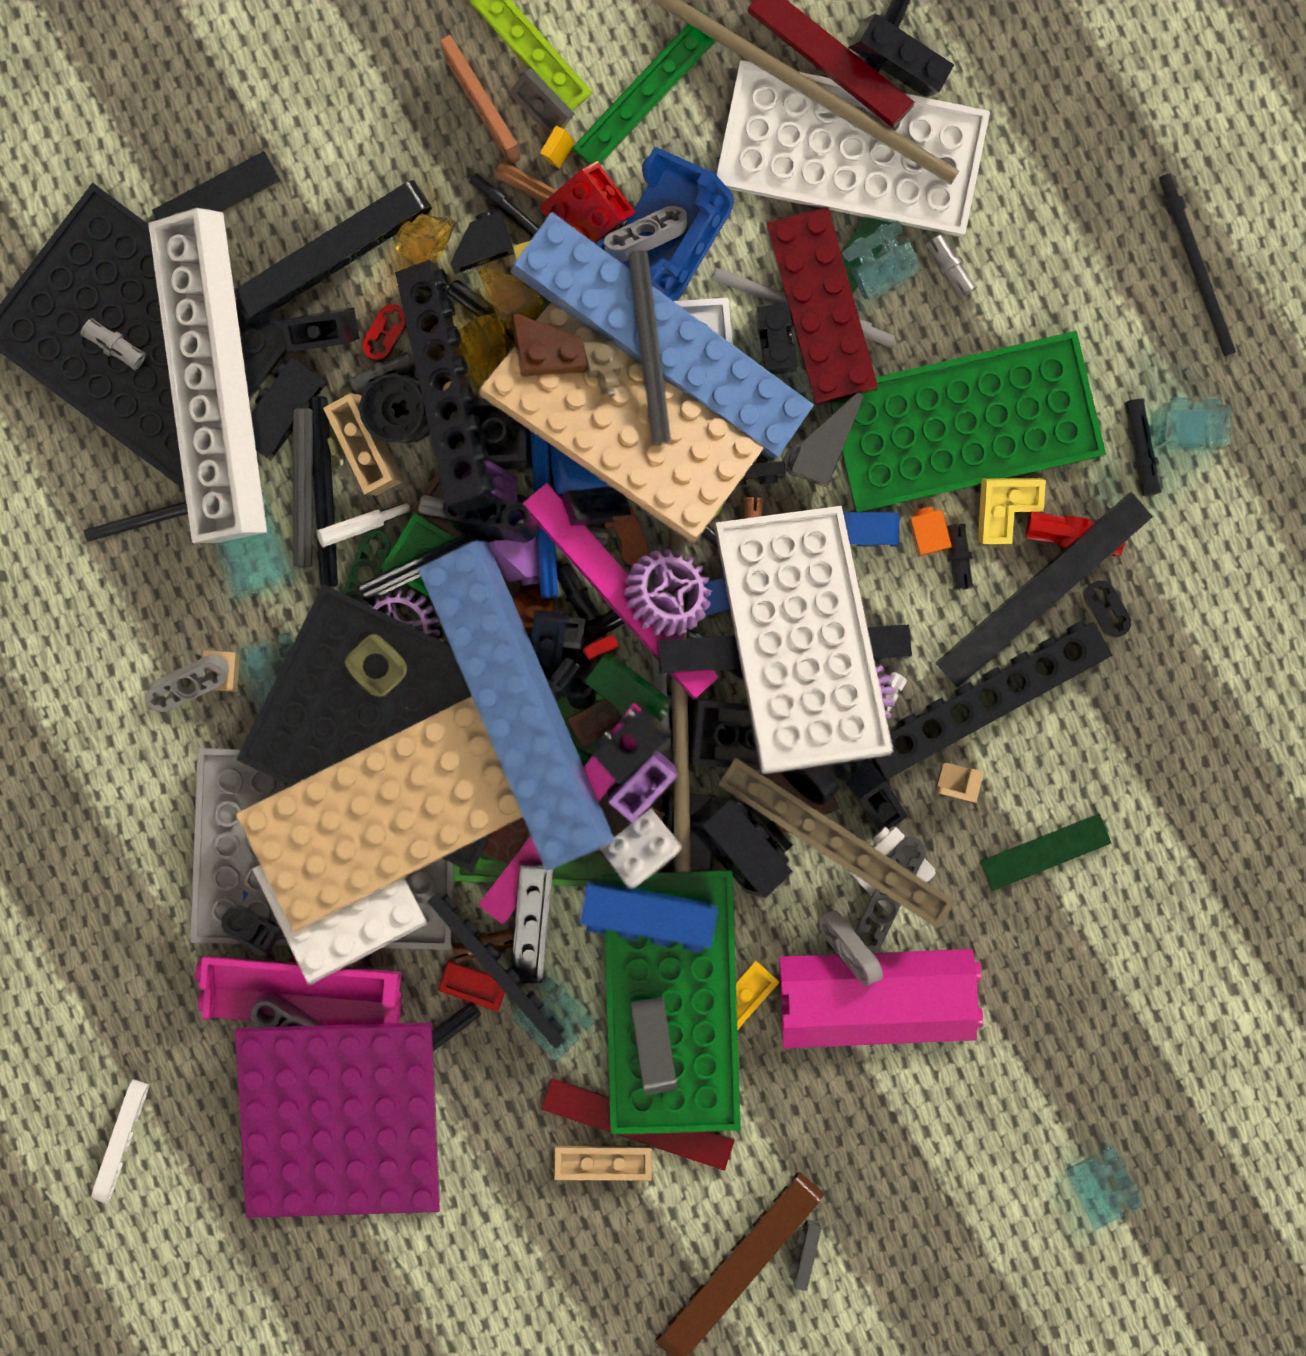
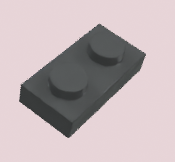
[509,68,575,136]
[789,1220,822,1291]

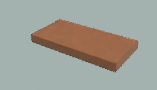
[440,35,521,164]

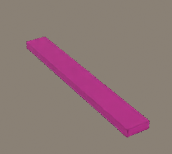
[523,483,719,700]
[478,703,642,924]

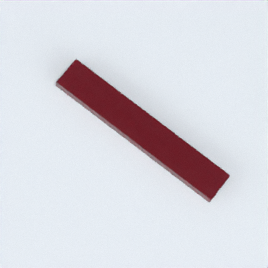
[748,0,915,128]
[541,1078,735,1171]

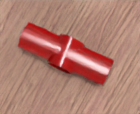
[1025,511,1125,557]

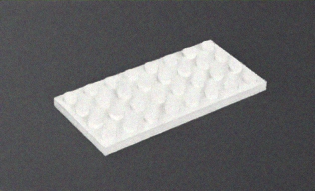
[717,60,990,237]
[714,506,893,774]

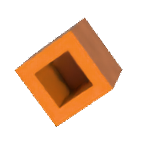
[908,506,952,557]

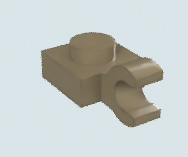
[583,340,622,397]

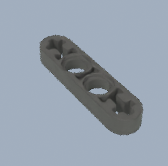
[854,837,926,953]

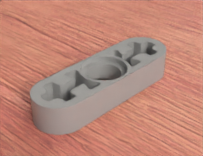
[604,206,687,262]
[145,655,229,712]
[818,910,883,987]

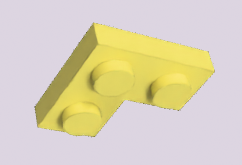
[978,478,1046,544]

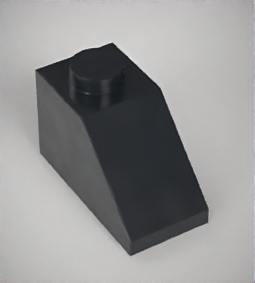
[451,211,515,274]
[281,307,360,352]
[845,758,908,831]

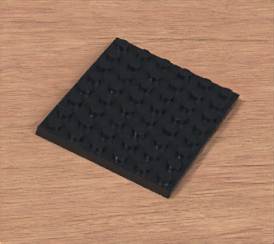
[0,182,287,489]
[236,584,491,872]

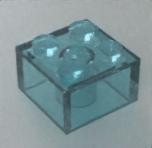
[1153,397,1232,451]

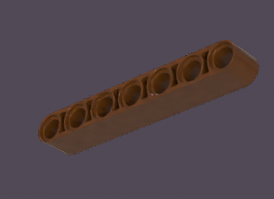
[655,1172,824,1356]

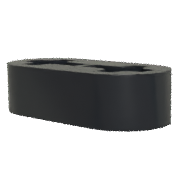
[1085,580,1131,637]
[561,652,596,709]

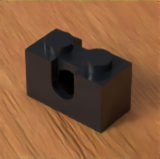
[756,303,798,375]
[592,706,672,784]

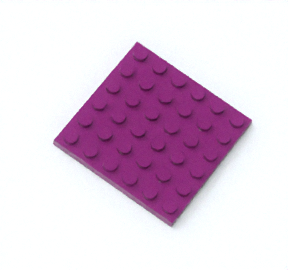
[235,1022,440,1218]

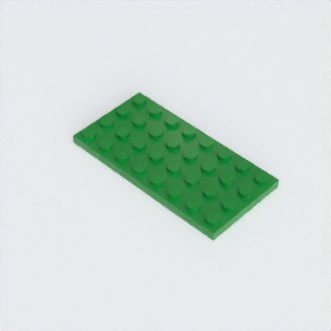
[830,331,1106,512]
[603,870,741,1135]

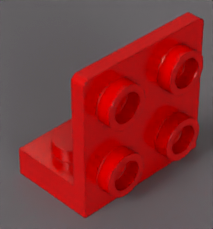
[540,161,636,243]

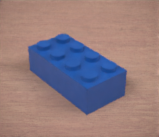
[580,880,718,952]

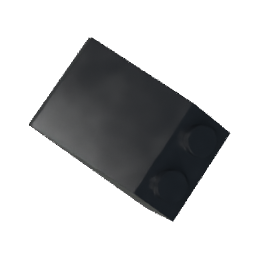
[688,699,781,772]

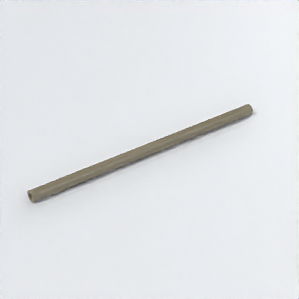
[652,0,959,185]
[669,526,691,873]

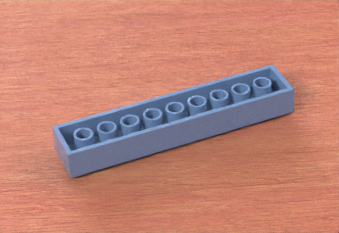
[510,212,814,461]
[418,541,615,871]

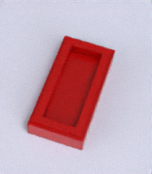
[584,635,620,663]
[438,960,505,1012]

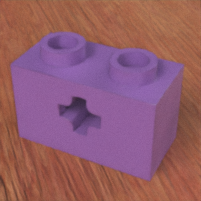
[607,750,677,823]

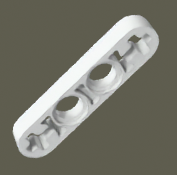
[91,1079,149,1204]

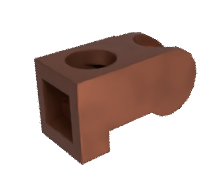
[604,505,649,567]

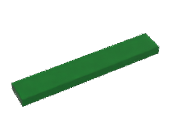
[571,10,716,166]

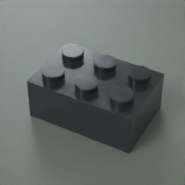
[690,796,793,898]

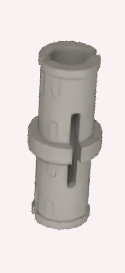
[926,234,977,299]
[80,318,146,370]

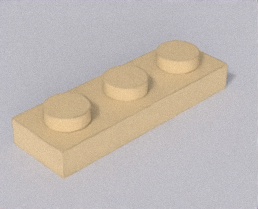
[555,1146,652,1181]

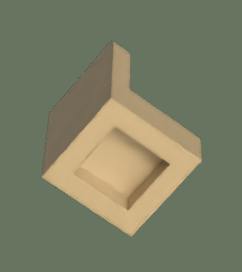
[203,650,240,692]
[935,763,984,803]

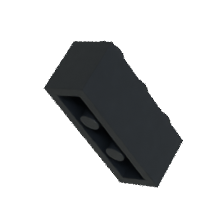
[848,13,954,98]
[251,358,326,461]

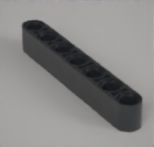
[234,180,432,325]

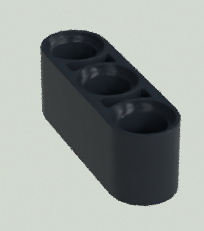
[442,499,539,543]

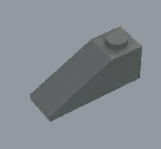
[788,393,864,488]

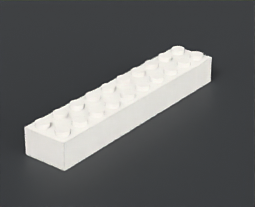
[148,208,267,543]

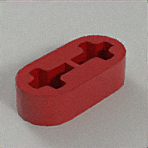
[362,304,407,362]

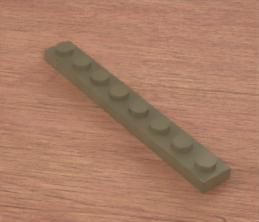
[718,758,956,929]

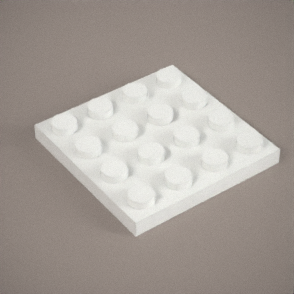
[253,865,427,985]

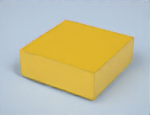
[540,126,575,169]

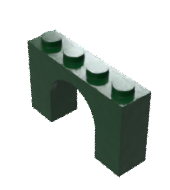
[574,652,670,802]

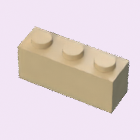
[323,393,404,495]

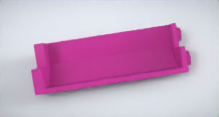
[779,949,983,1048]
[195,955,402,1025]

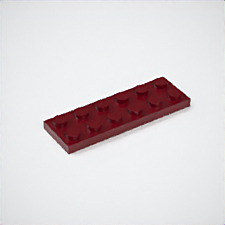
[766,207,878,406]

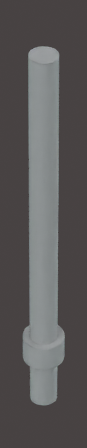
[712,268,895,347]

